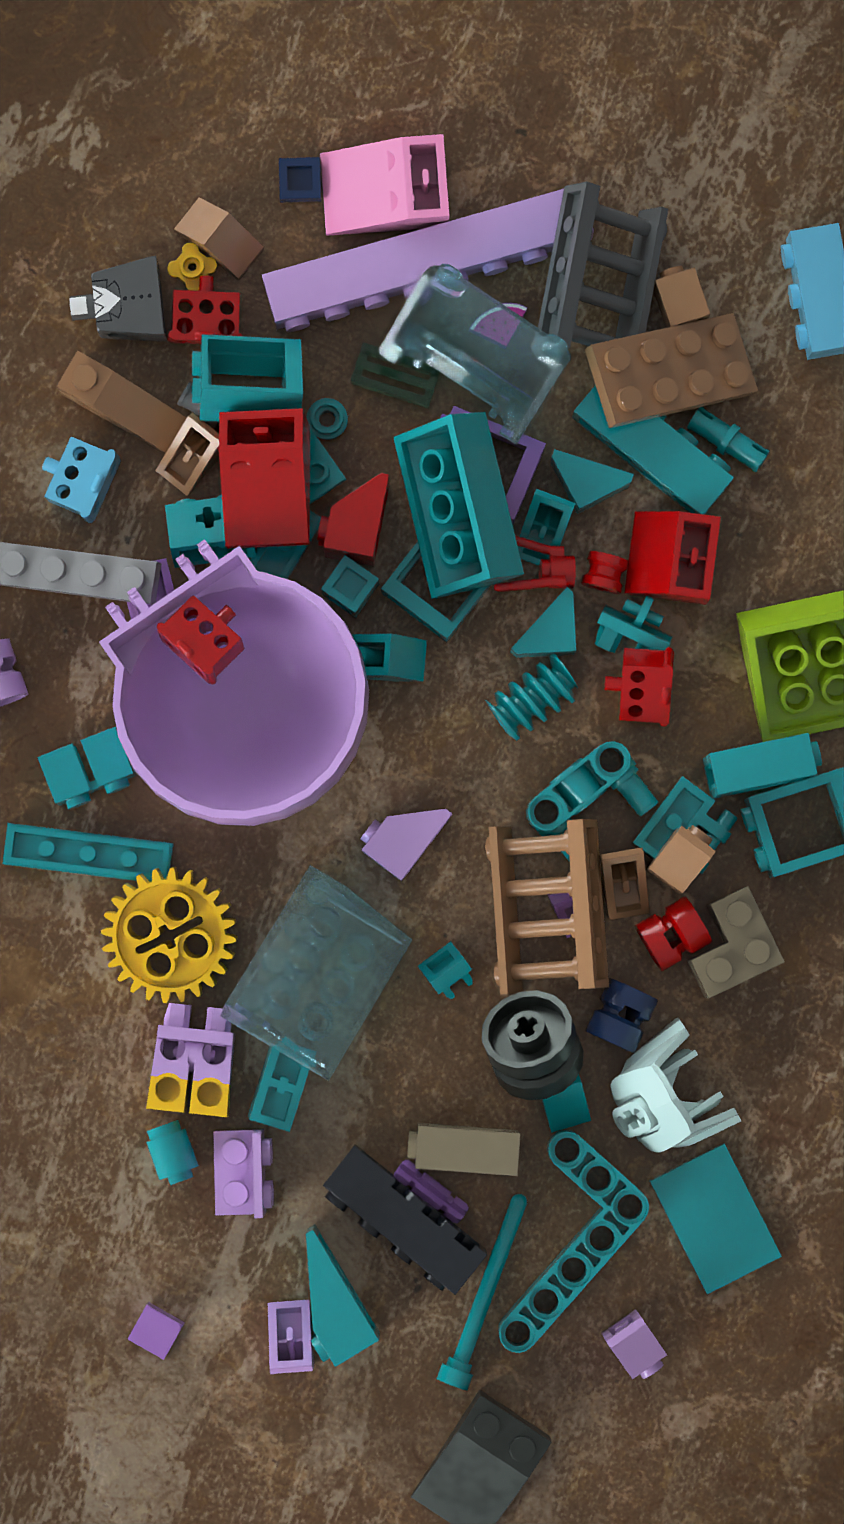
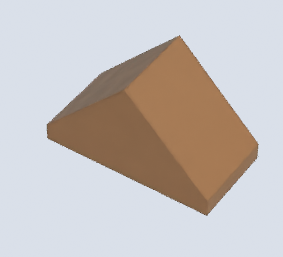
[174,197,264,280]
[155,412,219,496]
[600,848,650,920]

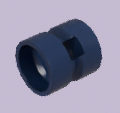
[585,978,658,1054]

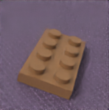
[585,313,758,428]

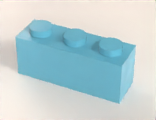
[781,223,844,360]

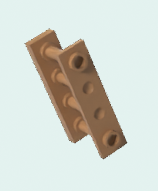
[485,819,609,995]

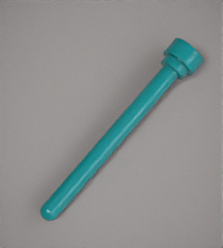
[436,1194,527,1391]

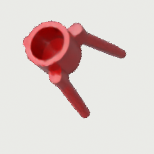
[493,535,576,592]

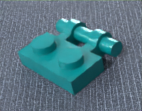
[632,776,738,874]

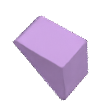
[268,1300,314,1374]

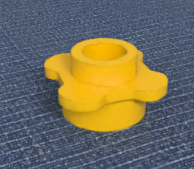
[167,243,217,291]

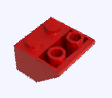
[624,511,721,605]

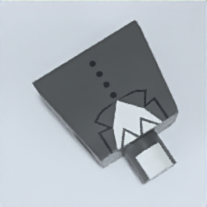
[69,256,167,342]

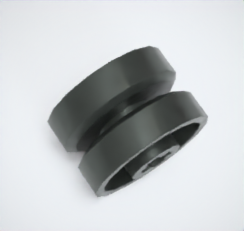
[481,990,584,1100]

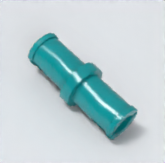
[687,407,770,473]

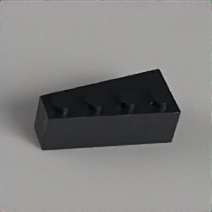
[323,1144,487,1295]

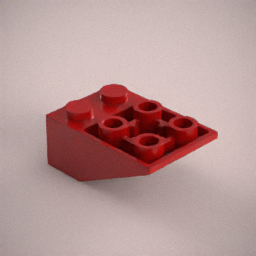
[219,408,310,549]

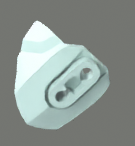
[611,1017,741,1153]

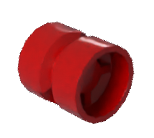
[635,896,713,972]

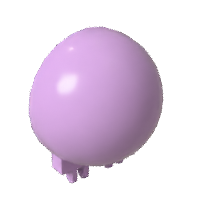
[99,539,369,826]

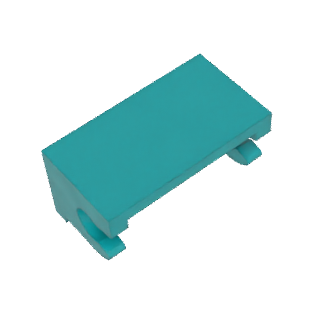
[247,1037,315,1132]

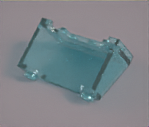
[378,264,571,445]

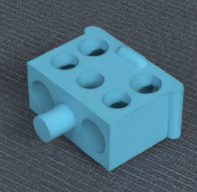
[42,437,121,523]

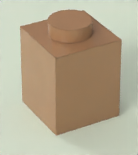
[653,266,710,328]

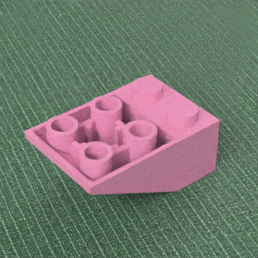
[320,134,449,236]

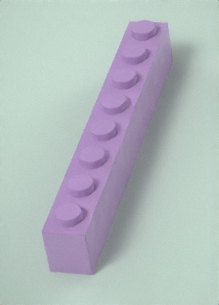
[262,189,594,332]

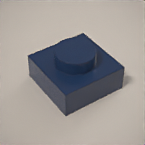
[279,157,321,203]

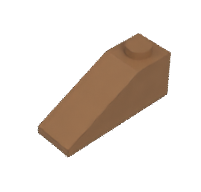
[57,351,187,453]

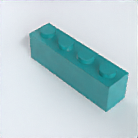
[572,385,734,515]

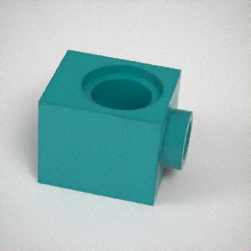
[321,555,380,618]

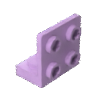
[213,1129,274,1218]

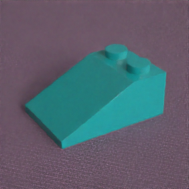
[306,1224,380,1367]

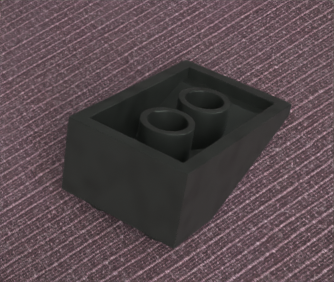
[411,1390,552,1524]

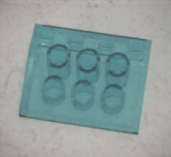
[220,865,412,1081]

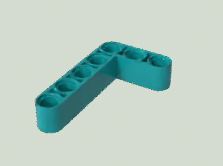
[498,1130,649,1353]

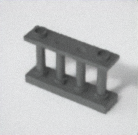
[534,181,668,351]

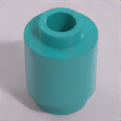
[146,1120,199,1185]

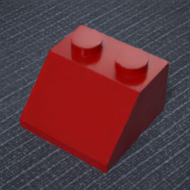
[317,473,390,567]

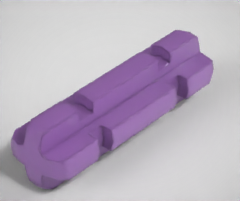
[394,1159,469,1223]

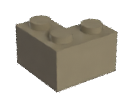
[687,886,785,998]

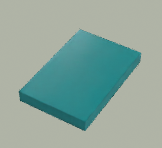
[649,1143,782,1294]

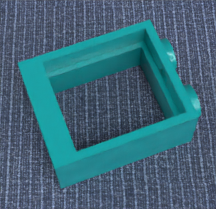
[192,334,303,421]
[381,541,491,643]
[702,733,822,799]
[740,767,844,878]

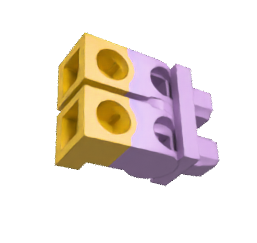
[146,1003,235,1117]

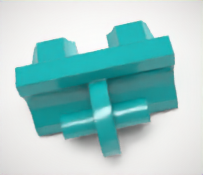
[595,595,673,653]

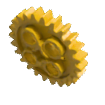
[101,867,238,1003]

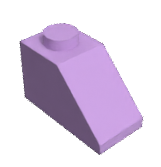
[360,809,452,882]
[602,1309,667,1379]

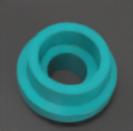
[307,398,348,440]

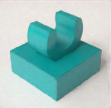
[418,941,473,999]

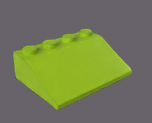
[736,590,844,742]

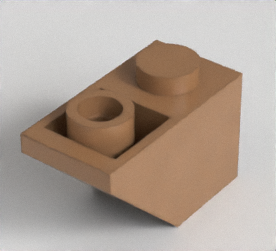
[646,825,716,894]

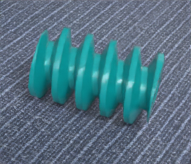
[485,653,578,741]

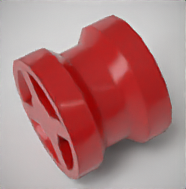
[581,551,629,594]

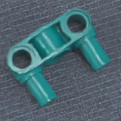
[526,741,659,862]

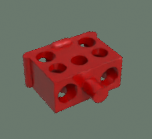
[167,276,243,344]
[157,595,245,685]
[604,647,674,727]

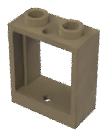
[407,1123,520,1176]

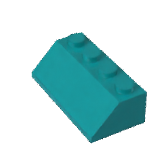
[393,412,524,599]

